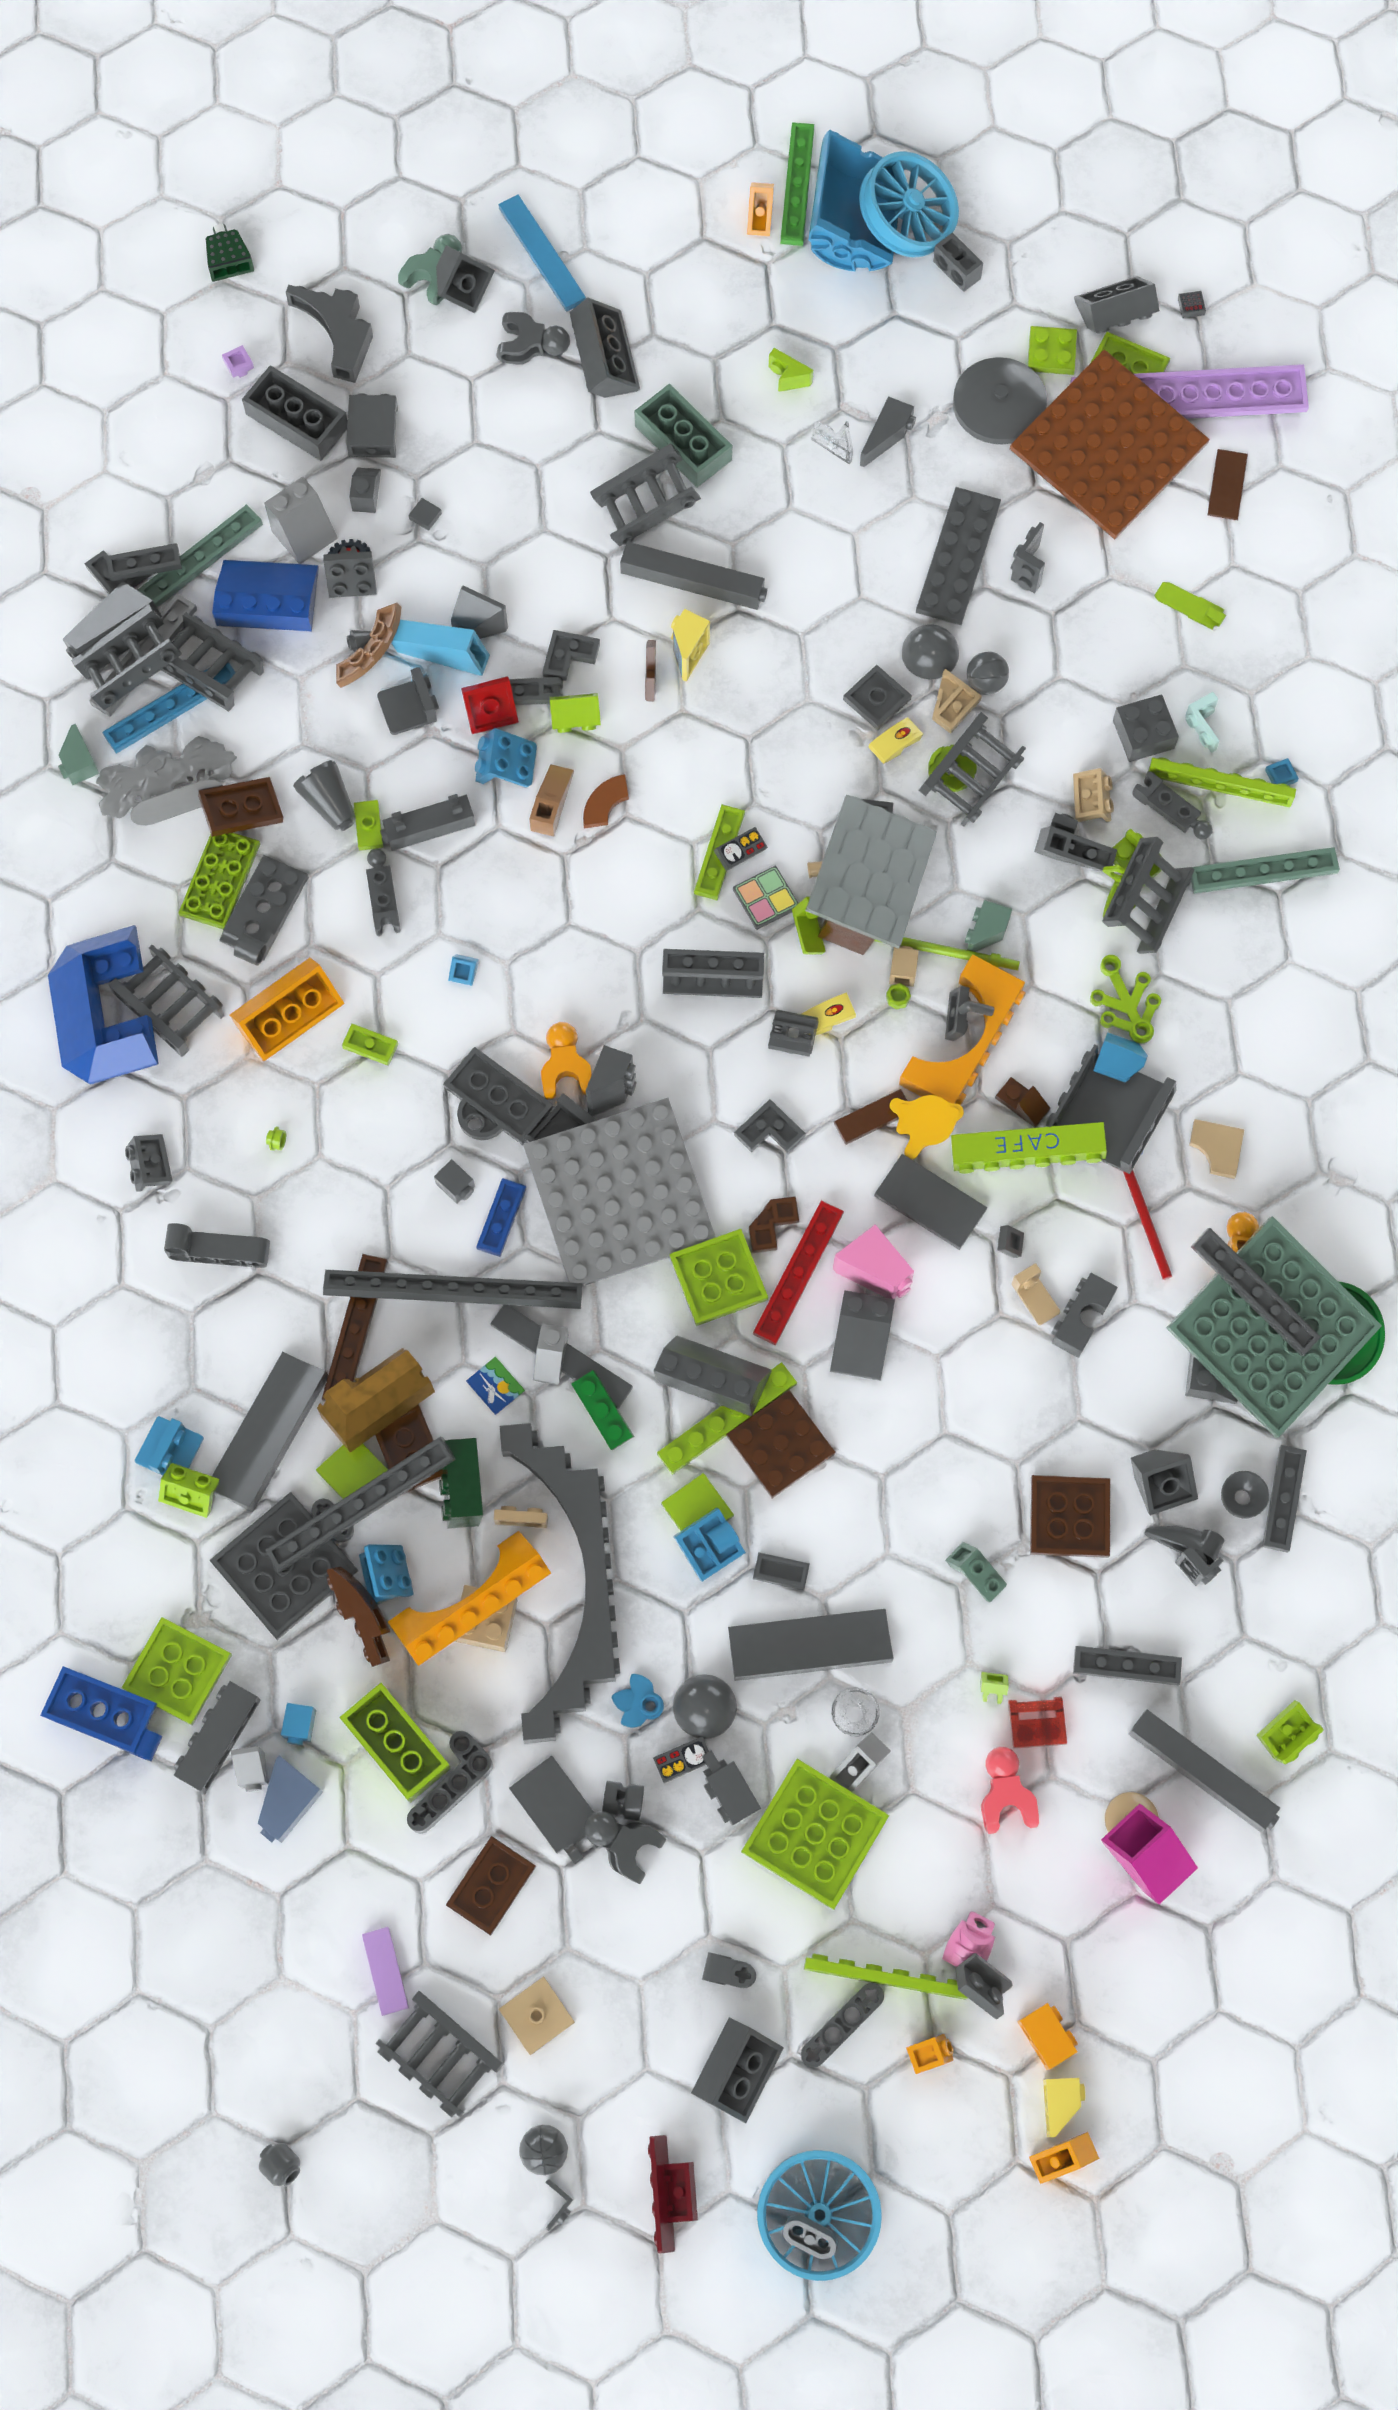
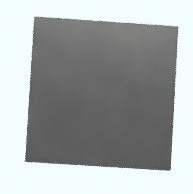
[209,1492,358,1640]

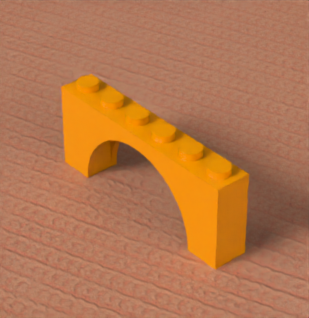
[899,954,1026,1105]
[388,1531,551,1666]

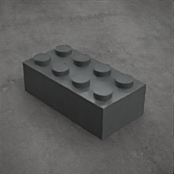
[242,365,348,461]

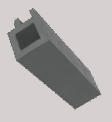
[380,794,476,851]

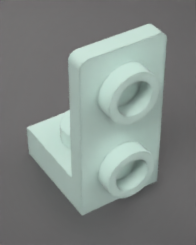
[1185,692,1219,753]

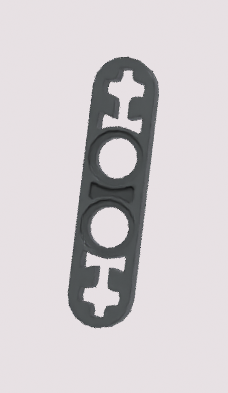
[801,1983,884,2068]

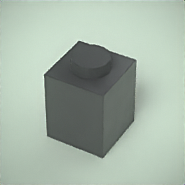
[434,1159,475,1204]

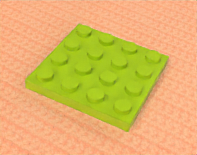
[741,1759,890,1910]

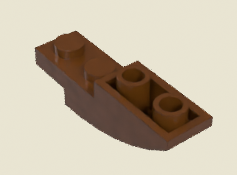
[327,1566,390,1667]

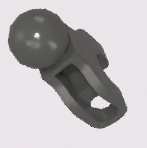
[496,312,570,365]
[584,1811,667,1884]

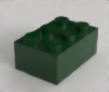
[439,1438,483,1529]

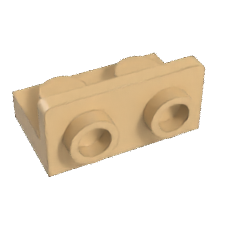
[1073,768,1114,822]

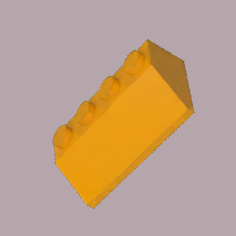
[229,957,345,1061]

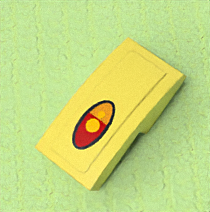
[868,717,923,764]
[802,992,856,1035]

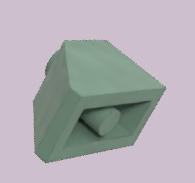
[58,723,99,786]

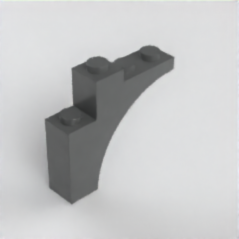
[286,284,373,383]

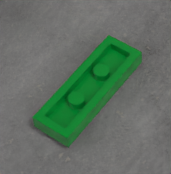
[571,1370,635,1450]

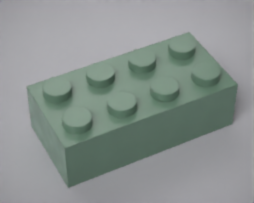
[634,383,733,488]

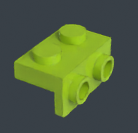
[1256,1700,1324,1764]

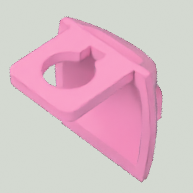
[942,1912,995,1967]

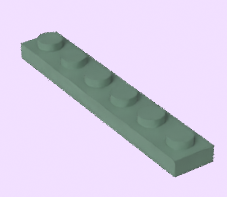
[137,504,263,608]
[1190,847,1340,894]

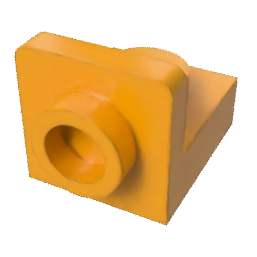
[906,2034,954,2074]

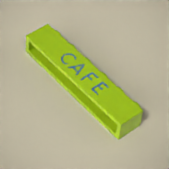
[951,1122,1107,1174]

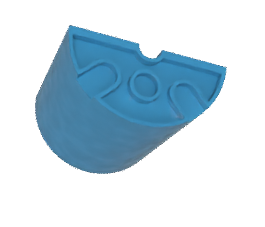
[808,130,905,272]

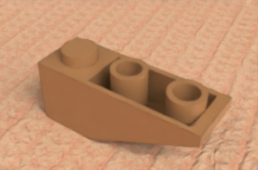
[529,764,574,837]

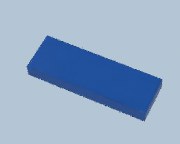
[476,1178,526,1257]

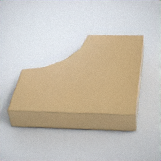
[1189,1119,1244,1179]

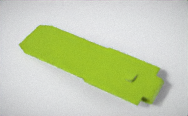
[1154,582,1226,630]

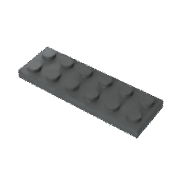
[916,487,1001,626]

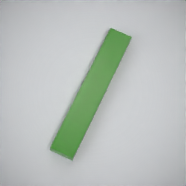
[780,122,815,246]

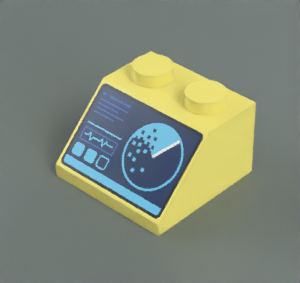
[671,608,710,682]

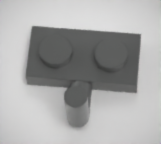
[945,986,994,1041]

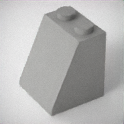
[264,477,338,564]

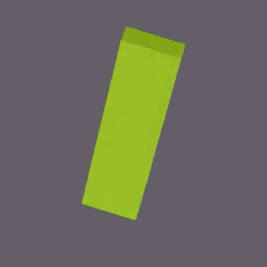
[694,804,745,901]

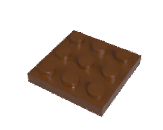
[726,1390,835,1499]
[1030,1475,1110,1558]

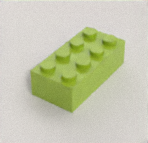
[339,1683,451,1803]

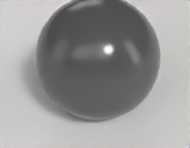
[902,624,959,679]
[673,1674,737,1739]

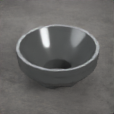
[1221,1471,1269,1519]

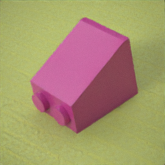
[1101,1804,1198,1905]

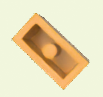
[1017,2003,1078,2070]

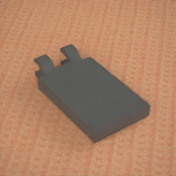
[509,1755,599,1864]

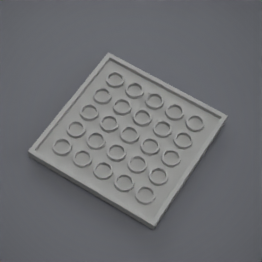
[523,1098,716,1286]

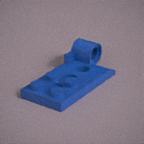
[40,1666,163,1762]

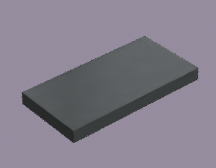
[874,1154,988,1250]

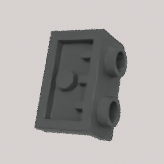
[125,1134,173,1192]
[1175,1546,1223,1586]
[955,1953,1013,2020]

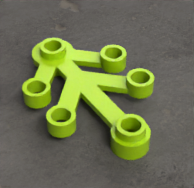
[1090,955,1161,1044]

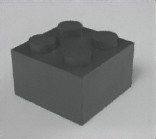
[1113,694,1179,762]

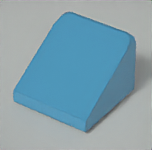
[448,954,479,986]

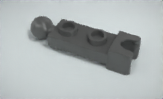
[1132,771,1213,840]
[366,848,401,936]

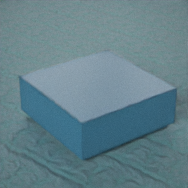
[1265,758,1299,785]

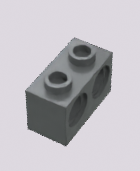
[933,232,983,292]

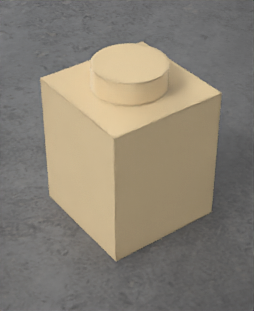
[889,946,919,987]

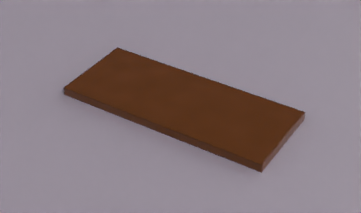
[1207,449,1248,521]

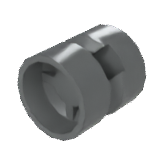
[602,1781,644,1821]

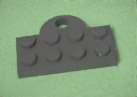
[443,1047,554,1145]

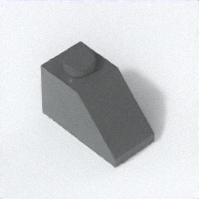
[349,467,381,513]

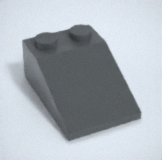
[830,1290,895,1381]

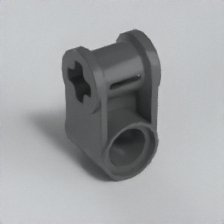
[702,1952,756,1988]

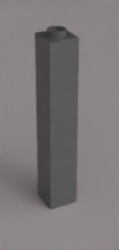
[620,541,768,610]
[1128,1709,1280,1832]

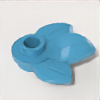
[612,1674,664,1728]

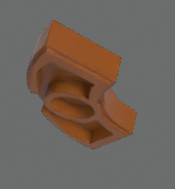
[583,774,629,829]

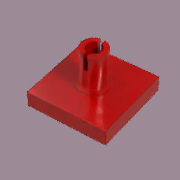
[461,676,519,734]

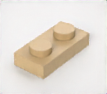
[494,1506,548,1528]

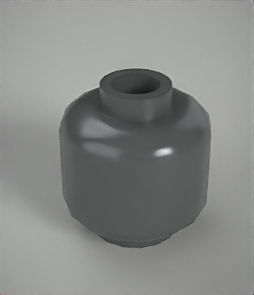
[259,2143,300,2186]

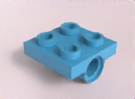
[673,1508,746,1582]

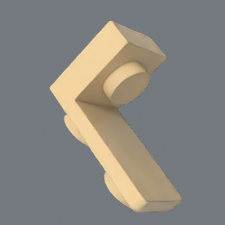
[1011,1263,1060,1326]

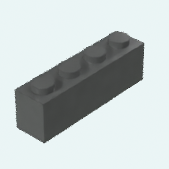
[173,1681,261,1794]

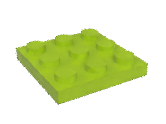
[669,1229,768,1326]
[121,1617,232,1726]

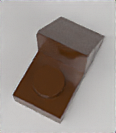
[995,1077,1051,1128]

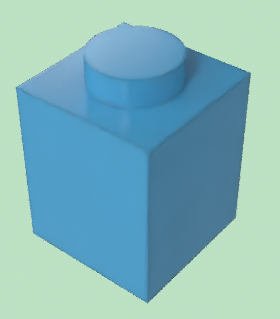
[281,1703,316,1745]

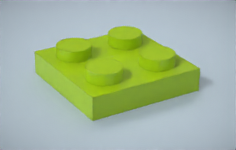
[1028,326,1077,375]

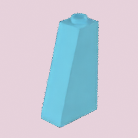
[391,620,490,676]

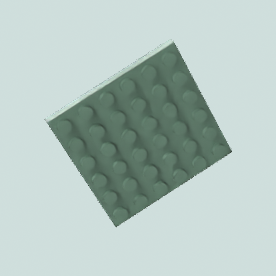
[1166,1216,1382,1438]

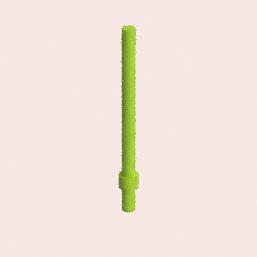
[874,937,1020,971]

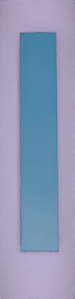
[498,194,586,312]
[102,662,236,754]

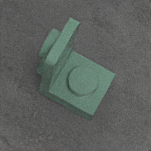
[945,1542,1007,1602]

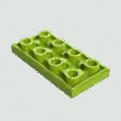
[178,833,260,929]

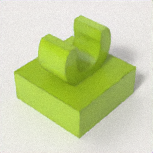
[980,1672,1009,1704]

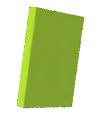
[1091,332,1170,374]

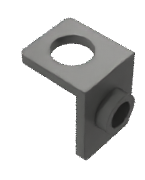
[545,2179,573,2231]

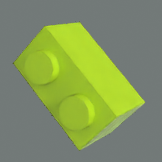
[549,693,601,733]

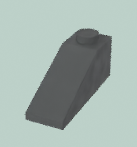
[860,396,916,467]
[1034,826,1117,872]

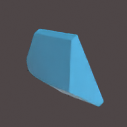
[1093,1032,1148,1082]

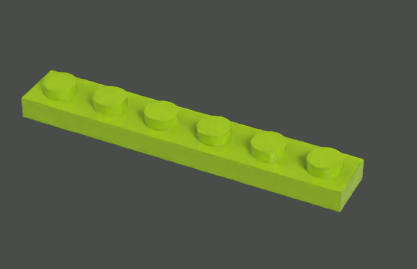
[1148,757,1296,808]
[657,1362,797,1475]
[804,1954,968,2000]

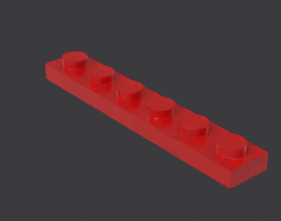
[753,1200,844,1346]

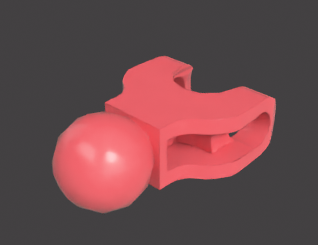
[981,1747,1039,1834]

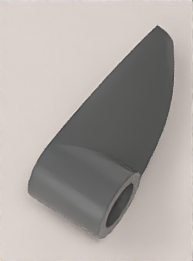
[1145,1526,1224,1565]

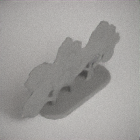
[96,736,237,826]

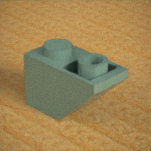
[964,900,1012,952]

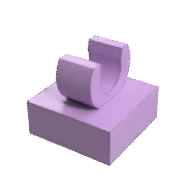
[222,345,254,378]

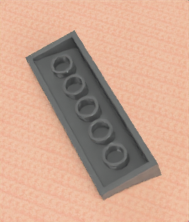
[212,1351,328,1512]
[728,1608,894,1681]

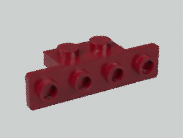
[648,2135,698,2254]

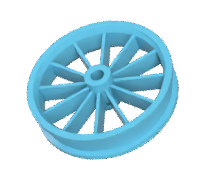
[859,151,959,257]
[757,2150,882,2281]

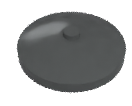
[953,357,1047,445]

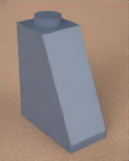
[257,1755,323,1843]

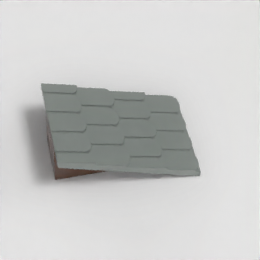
[805,794,937,955]

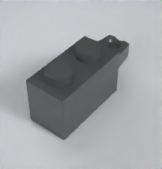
[702,1750,761,1825]

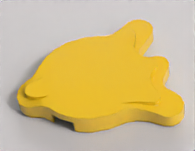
[890,1095,964,1159]

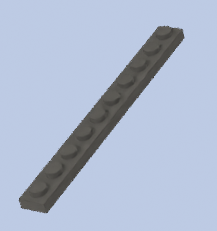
[323,1269,582,1309]

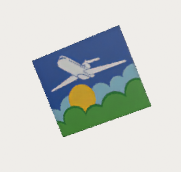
[466,1356,525,1415]

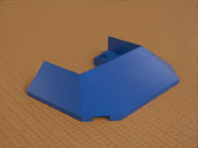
[48,925,159,1085]

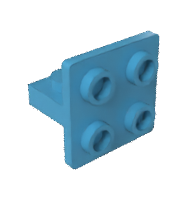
[135,1416,204,1476]
[359,1544,414,1605]

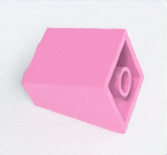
[833,1225,914,1299]

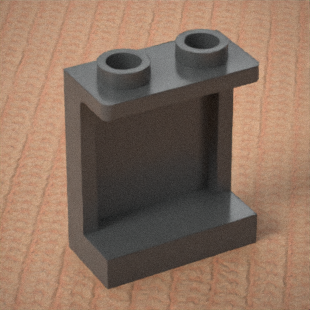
[346,393,398,458]
[524,1093,597,1144]

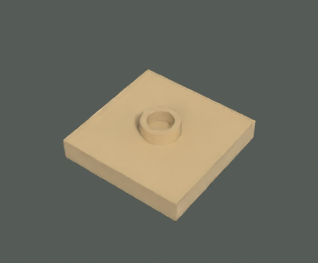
[499,1976,575,2055]

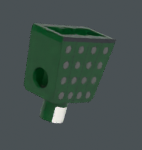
[205,224,254,282]

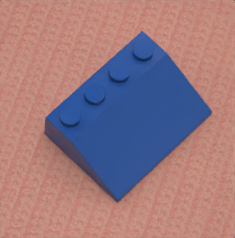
[212,560,319,632]

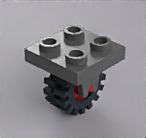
[323,539,377,598]

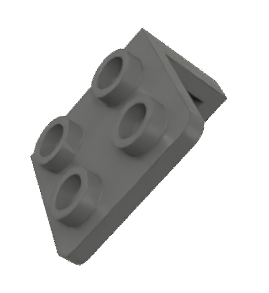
[1010,522,1045,594]
[377,667,439,735]

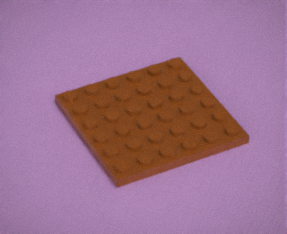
[1009,349,1210,540]

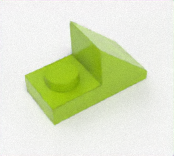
[768,348,813,392]

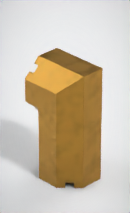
[317,1348,435,1452]

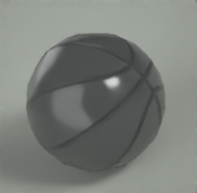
[966,651,1009,694]
[519,2125,568,2176]

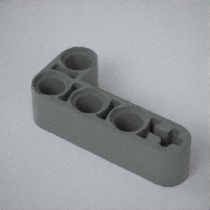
[164,1223,270,1268]
[407,1731,493,1834]

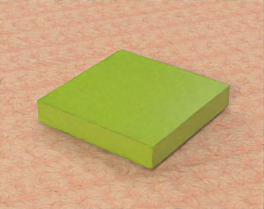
[316,1444,388,1499]
[661,1473,734,1531]

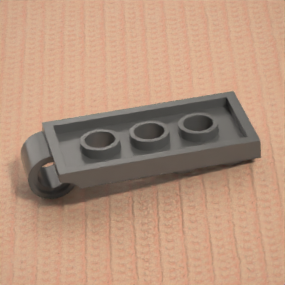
[219,855,309,966]

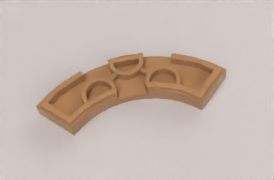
[336,602,402,688]

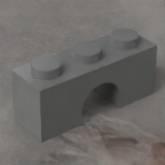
[1051,1272,1118,1358]

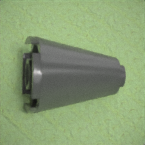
[293,760,356,831]

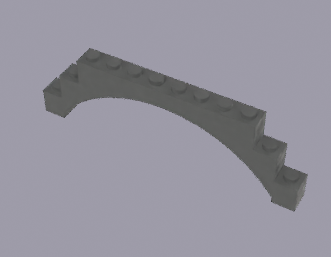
[500,1423,620,1744]

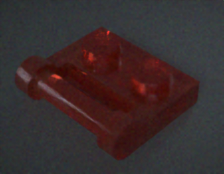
[1008,1696,1067,1749]

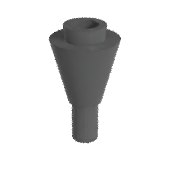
[347,630,371,653]

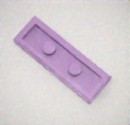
[362,1927,409,2016]

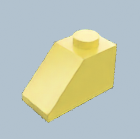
[1043,2078,1085,2137]

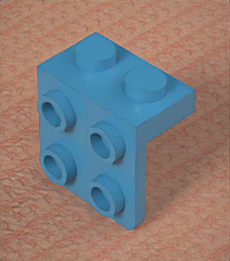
[475,728,537,788]

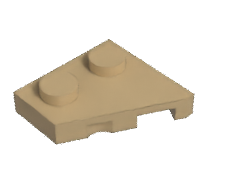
[932,669,982,734]

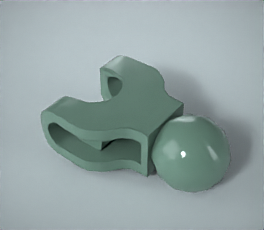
[398,234,462,305]

